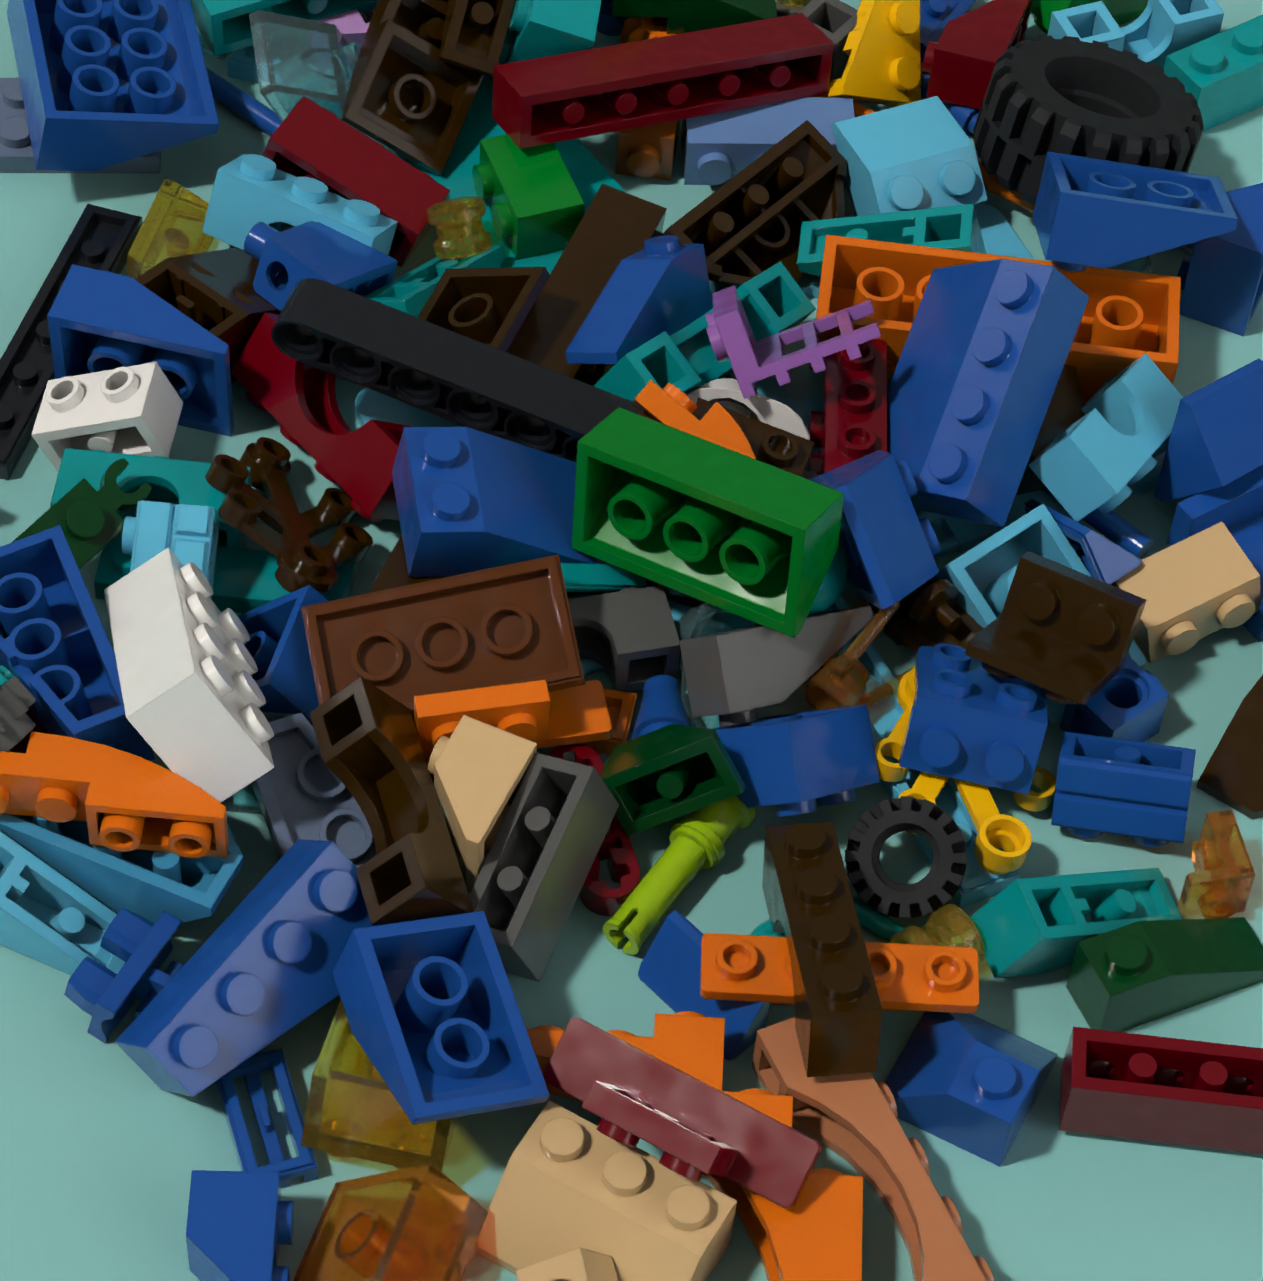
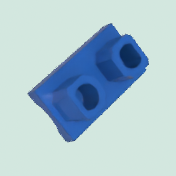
[64,908,184,1043]

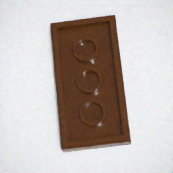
[301,554,585,720]

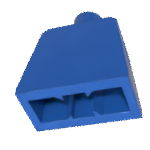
[244,221,398,311]

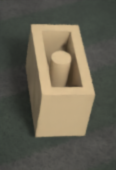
[1112,521,1261,663]

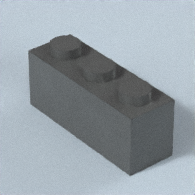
[469,752,619,982]

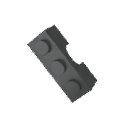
[568,585,681,692]

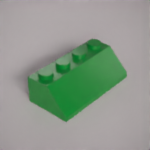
[571,407,844,638]

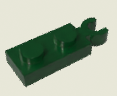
[11,458,152,570]

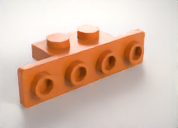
[413,680,612,763]
[700,933,979,1014]

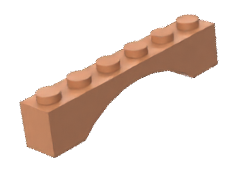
[752,1017,995,1281]

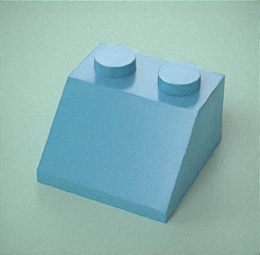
[831,96,988,216]

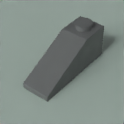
[679,605,873,727]

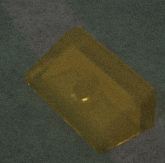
[127,179,214,279]

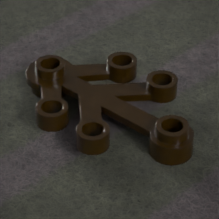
[205,437,373,595]

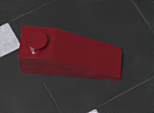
[922,0,1033,110]

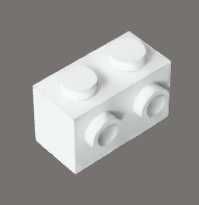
[31,362,183,472]

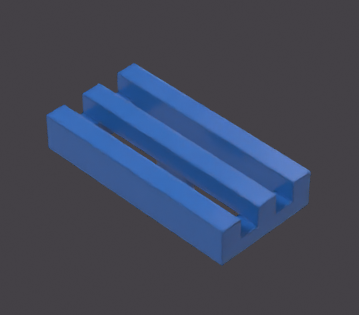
[216,1048,318,1188]

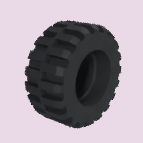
[973,36,1204,205]

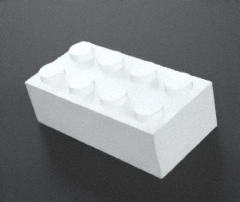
[104,547,274,803]

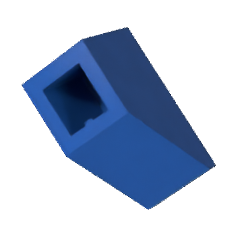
[186,1170,294,1281]

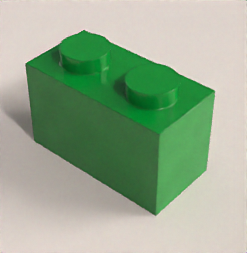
[472,134,585,260]

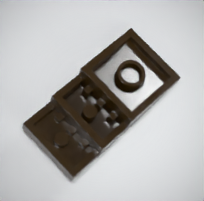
[341,0,484,176]

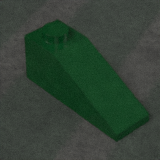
[1066,917,1263,1032]

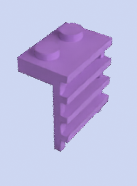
[705,285,881,399]

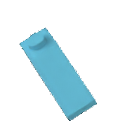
[0,831,126,975]

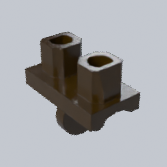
[868,579,984,653]

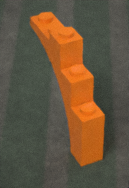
[526,1011,863,1281]

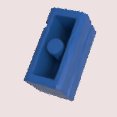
[1051,731,1196,847]

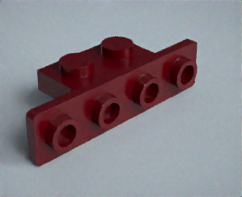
[808,336,887,475]
[543,1017,822,1208]

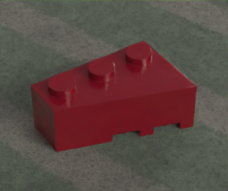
[262,96,450,267]

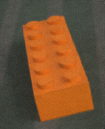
[809,235,1181,400]

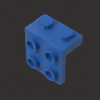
[899,643,1048,795]

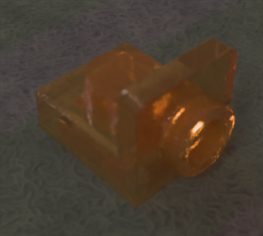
[1178,809,1255,919]

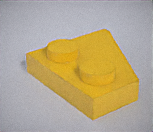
[828,0,921,106]

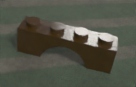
[310,677,474,926]
[762,822,882,1077]

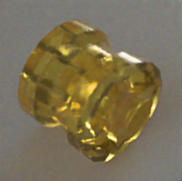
[426,197,493,259]

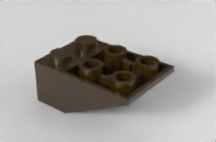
[135,248,281,384]

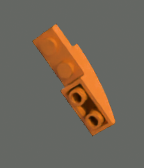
[0,731,229,858]

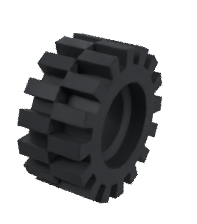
[845,796,967,919]

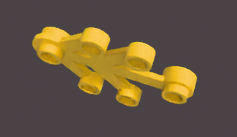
[875,666,1056,875]

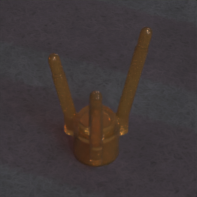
[802,598,912,711]

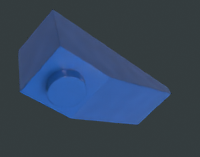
[565,235,713,364]

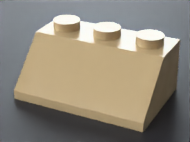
[472,1100,737,1281]

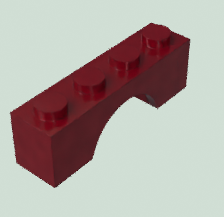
[230,312,412,522]

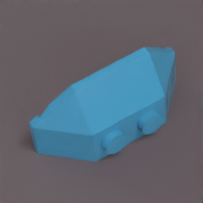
[0,814,244,924]

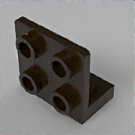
[965,551,1147,704]

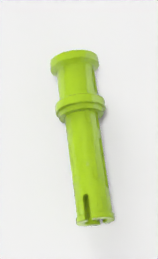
[602,795,756,955]

